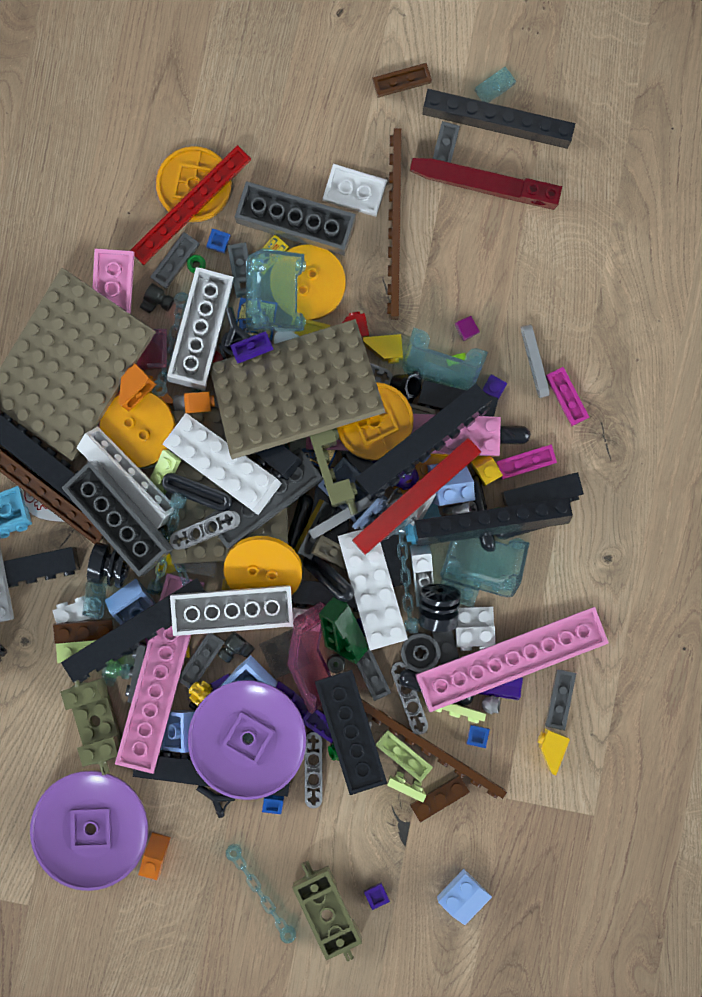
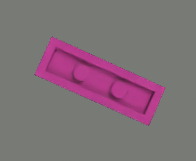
[546,367,589,427]
[496,444,557,480]

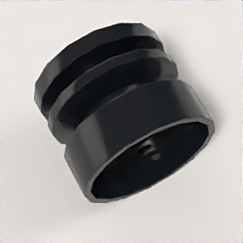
[87,542,130,588]
[418,583,461,632]

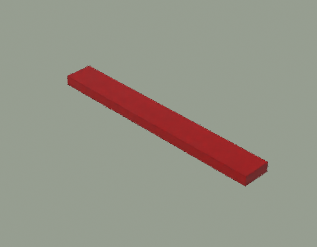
[130,145,251,266]
[352,438,481,555]

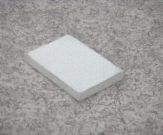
[322,164,387,217]

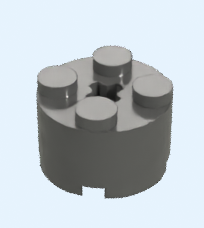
[401,632,440,673]

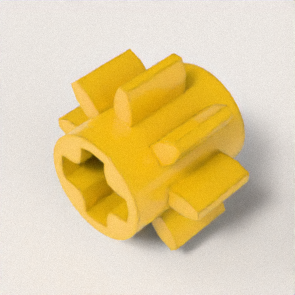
[189,680,213,706]

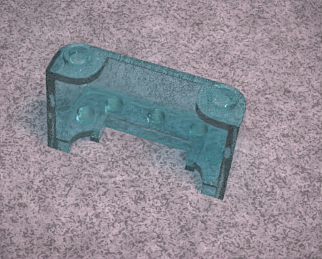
[246,249,306,332]
[402,328,488,390]
[440,537,529,597]

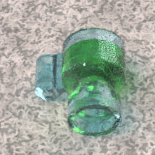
[102,659,133,687]

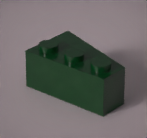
[319,597,369,664]

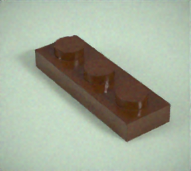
[372,63,432,98]
[53,618,114,644]
[410,775,470,823]

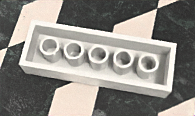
[167,267,234,391]
[163,413,282,515]
[338,529,408,650]
[170,585,293,636]

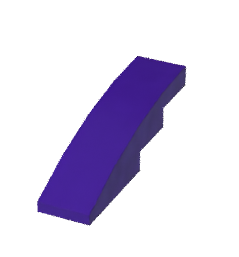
[276,680,333,743]

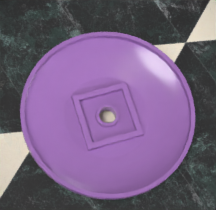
[188,680,306,800]
[30,771,148,891]

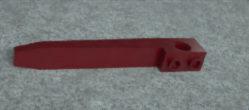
[409,158,563,210]

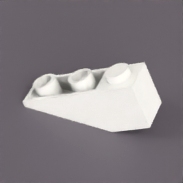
[410,545,434,607]

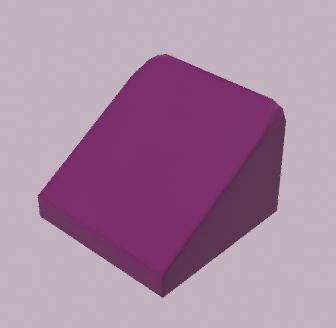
[455,316,480,341]

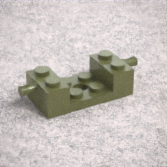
[310,428,359,515]
[60,678,122,775]
[292,861,362,962]

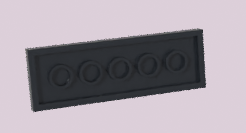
[315,669,387,795]

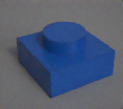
[206,228,231,254]
[466,724,490,748]
[262,795,284,814]

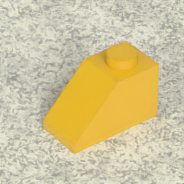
[363,334,403,364]
[470,455,503,486]
[537,728,570,776]

